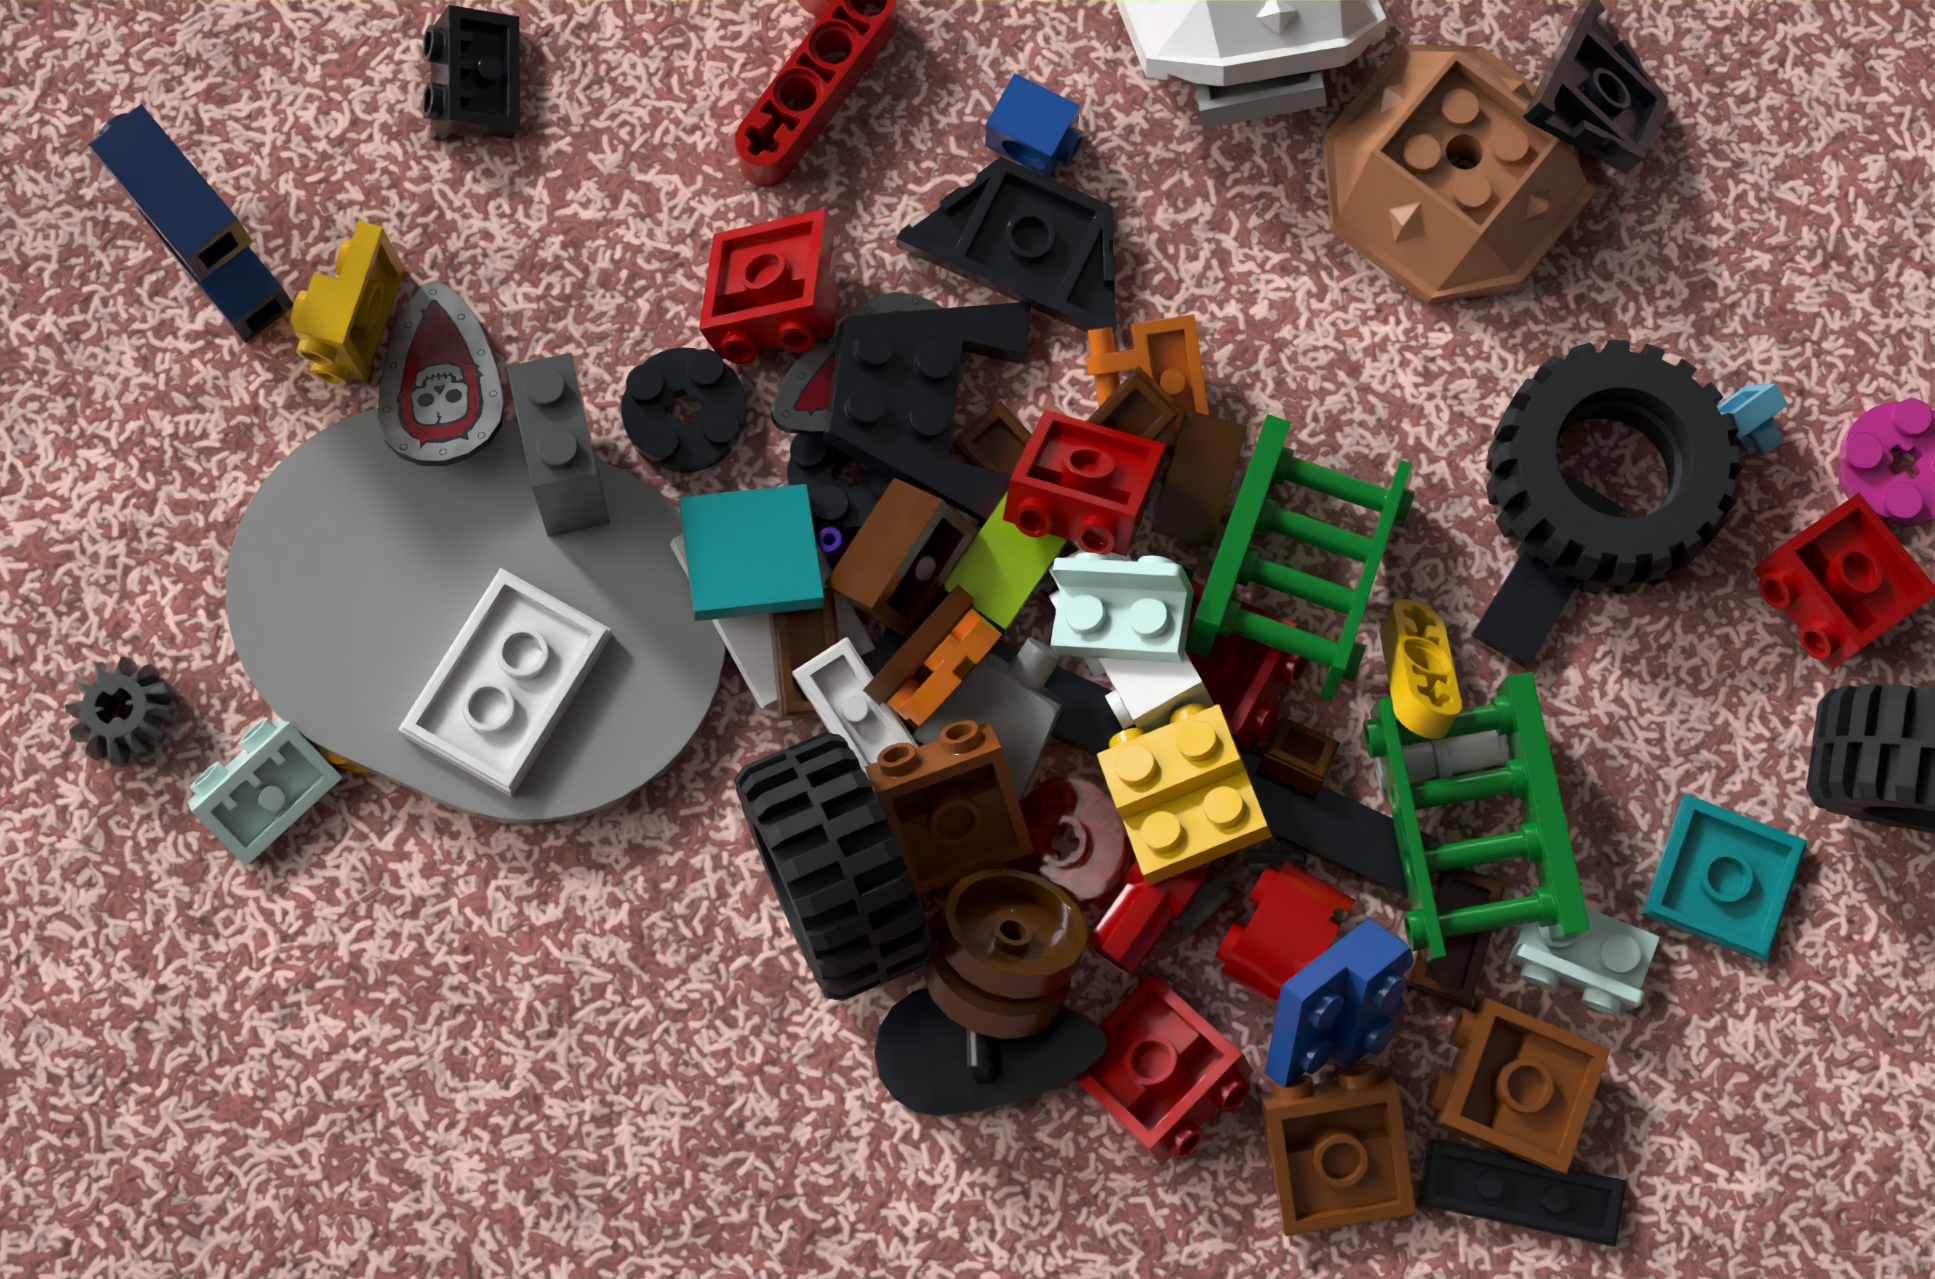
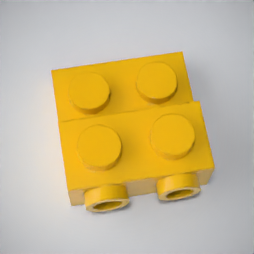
[291,220,405,385]
[1097,703,1272,886]

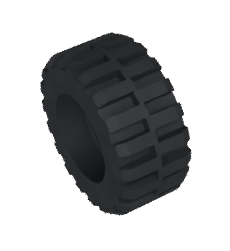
[1486,340,1744,595]
[1806,684,1935,833]
[734,732,933,1001]

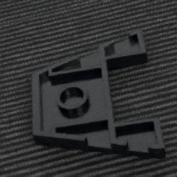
[823,302,1032,529]

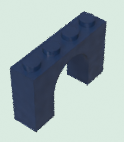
[88,104,294,343]

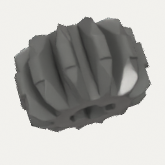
[65,657,181,768]

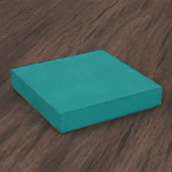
[679,484,824,622]
[1640,794,1808,963]

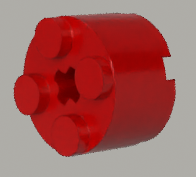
[1214,860,1355,1007]

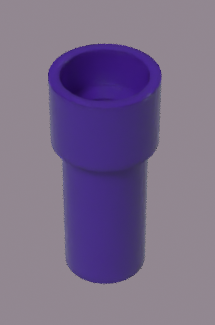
[817,527,851,569]

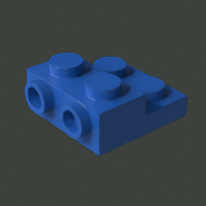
[1265,918,1414,1087]

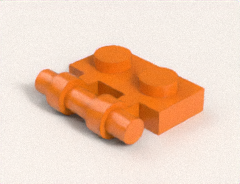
[1085,314,1209,447]

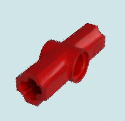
[1087,860,1214,976]

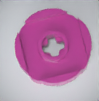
[1837,398,1935,526]

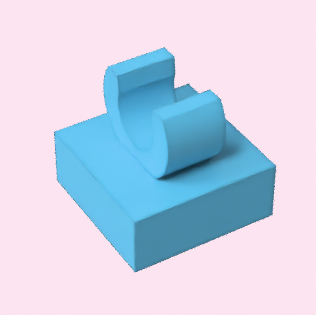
[1717,384,1788,456]

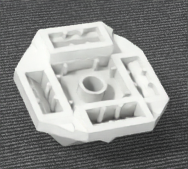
[1116,0,1386,86]

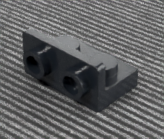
[422,5,520,142]

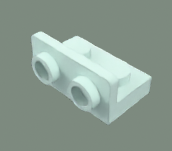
[1050,552,1194,663]
[187,717,343,867]
[1507,907,1660,1016]

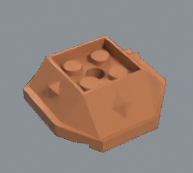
[1322,44,1597,305]

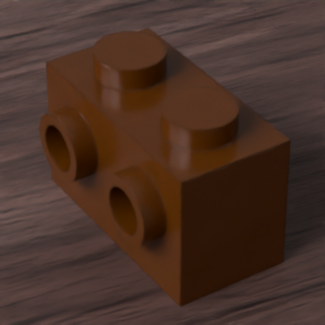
[824,478,978,638]

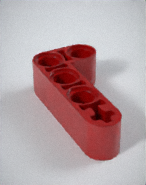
[735,0,897,187]

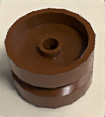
[924,868,1087,1039]

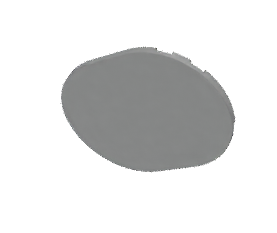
[226,408,727,825]

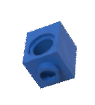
[985,73,1084,178]

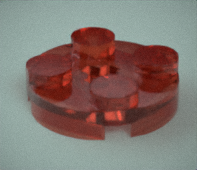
[1004,777,1132,908]

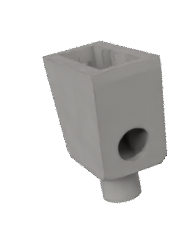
[913,637,1065,801]

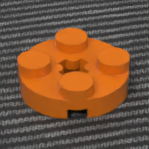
[887,608,1002,729]

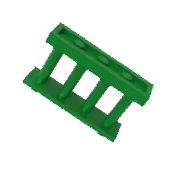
[1185,414,1415,701]
[1363,672,1590,965]

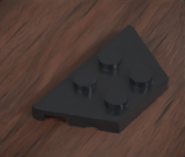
[1523,0,1669,174]
[896,157,1117,338]

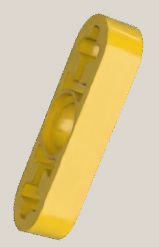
[1379,599,1462,739]

